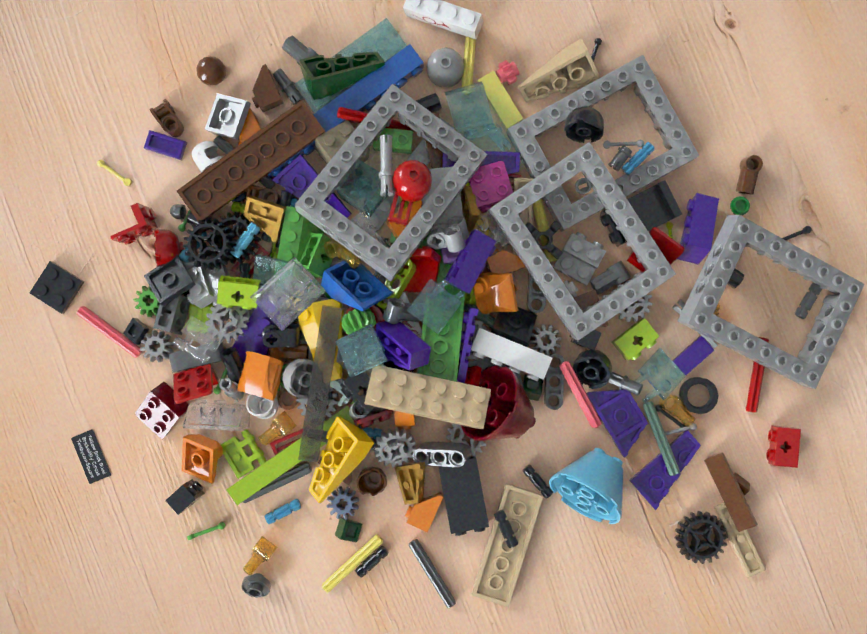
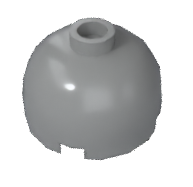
[426,47,464,87]
[282,359,323,399]

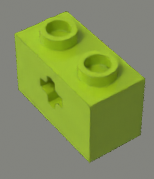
[217,275,261,310]
[612,318,659,361]

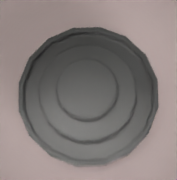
[241,573,271,598]

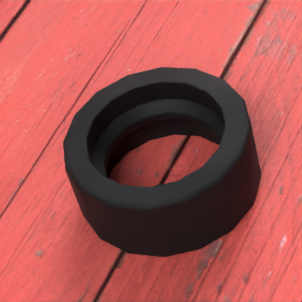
[679,377,719,414]

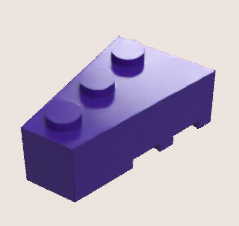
[677,193,719,265]
[444,229,496,294]
[373,321,431,370]

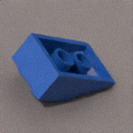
[320,256,392,312]

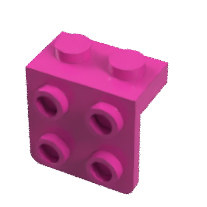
[469,161,513,213]

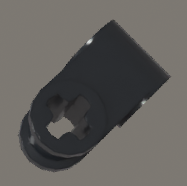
[262,323,300,348]

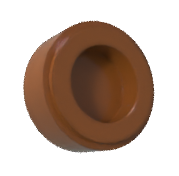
[278,391,298,410]

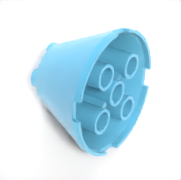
[549,448,623,524]

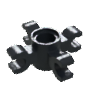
[525,221,563,259]

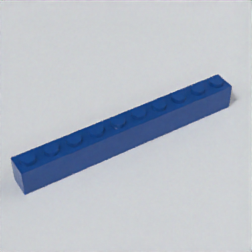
[268,44,424,179]

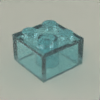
[445,81,493,133]
[336,160,388,217]

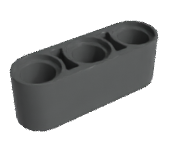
[527,273,546,313]
[168,341,224,373]
[544,354,564,410]
[413,442,472,467]

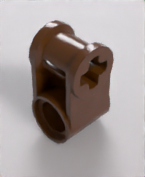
[149,99,184,137]
[242,185,281,204]

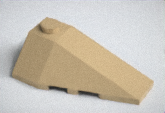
[518,39,601,102]

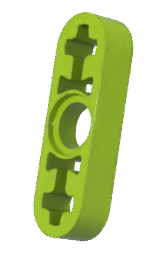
[377,259,416,310]

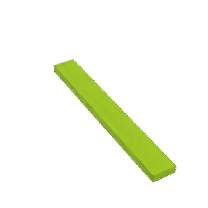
[226,401,355,505]

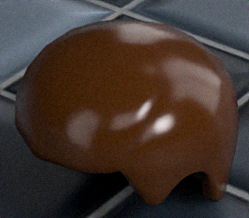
[196,56,226,86]
[357,466,387,496]

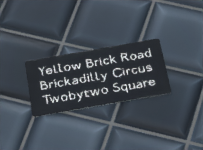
[71,429,111,484]

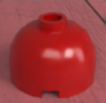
[393,160,432,202]
[154,229,184,267]

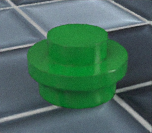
[730,196,750,215]

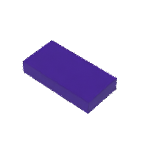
[144,130,187,161]
[672,336,714,375]

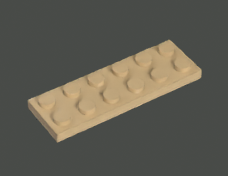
[365,364,491,429]
[471,484,543,607]

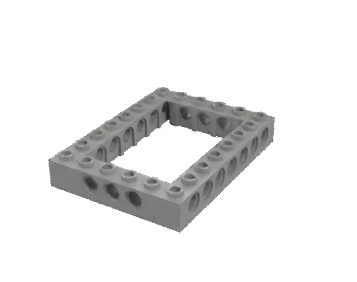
[506,55,699,232]
[295,84,487,282]
[488,142,676,341]
[677,215,864,389]

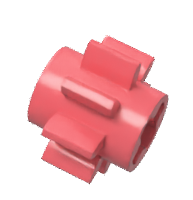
[496,60,519,85]

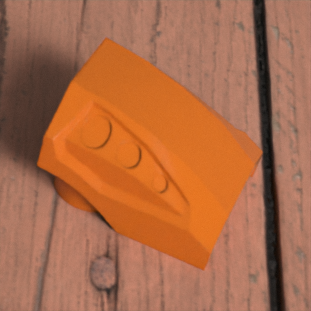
[237,351,284,401]

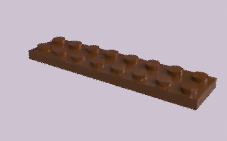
[177,100,325,221]

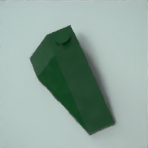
[299,52,385,100]

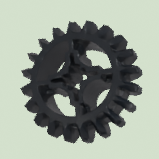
[209,212,261,264]
[183,218,236,271]
[674,511,728,564]

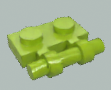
[221,429,267,479]

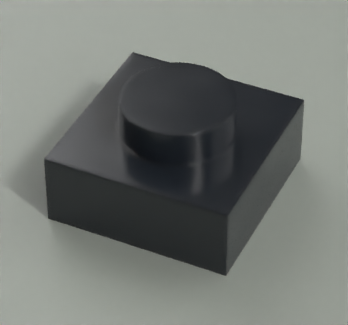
[123,318,149,345]

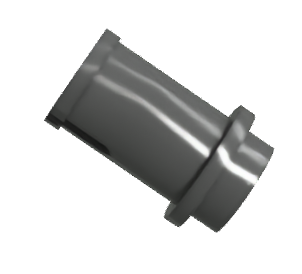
[608,145,632,171]

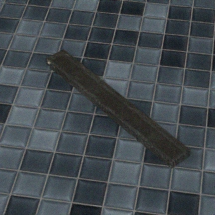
[298,305,342,462]

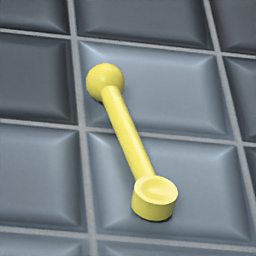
[97,160,132,186]

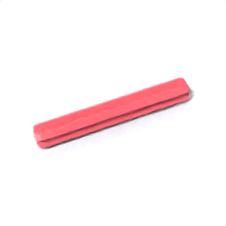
[77,306,142,358]
[559,361,602,428]

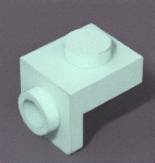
[328,378,351,407]

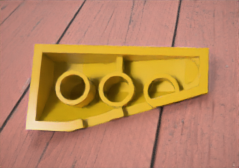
[296,299,344,383]
[309,416,374,503]

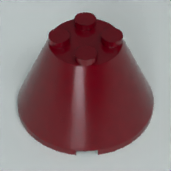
[461,366,536,441]

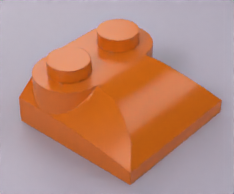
[473,272,518,314]
[182,434,223,484]

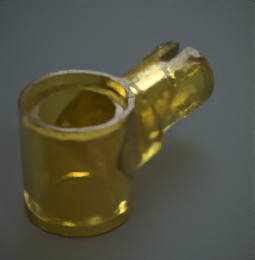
[324,239,361,269]
[659,393,696,427]
[258,411,297,446]
[243,536,278,575]

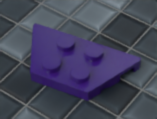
[587,389,648,458]

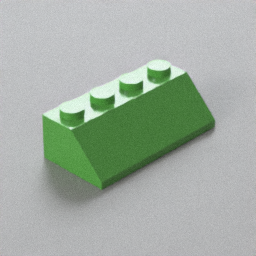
[273,206,324,290]

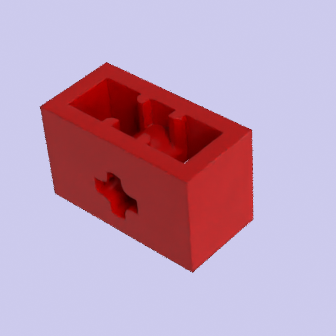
[766,425,801,468]

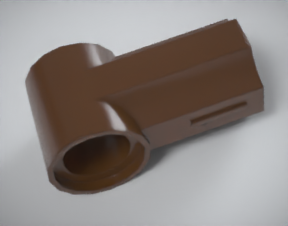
[736,155,763,195]
[270,342,309,362]

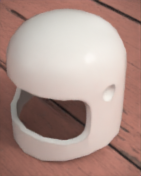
[192,141,223,173]
[246,394,279,419]

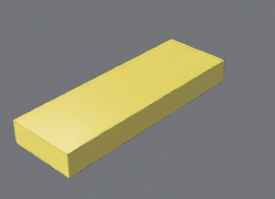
[477,71,523,130]

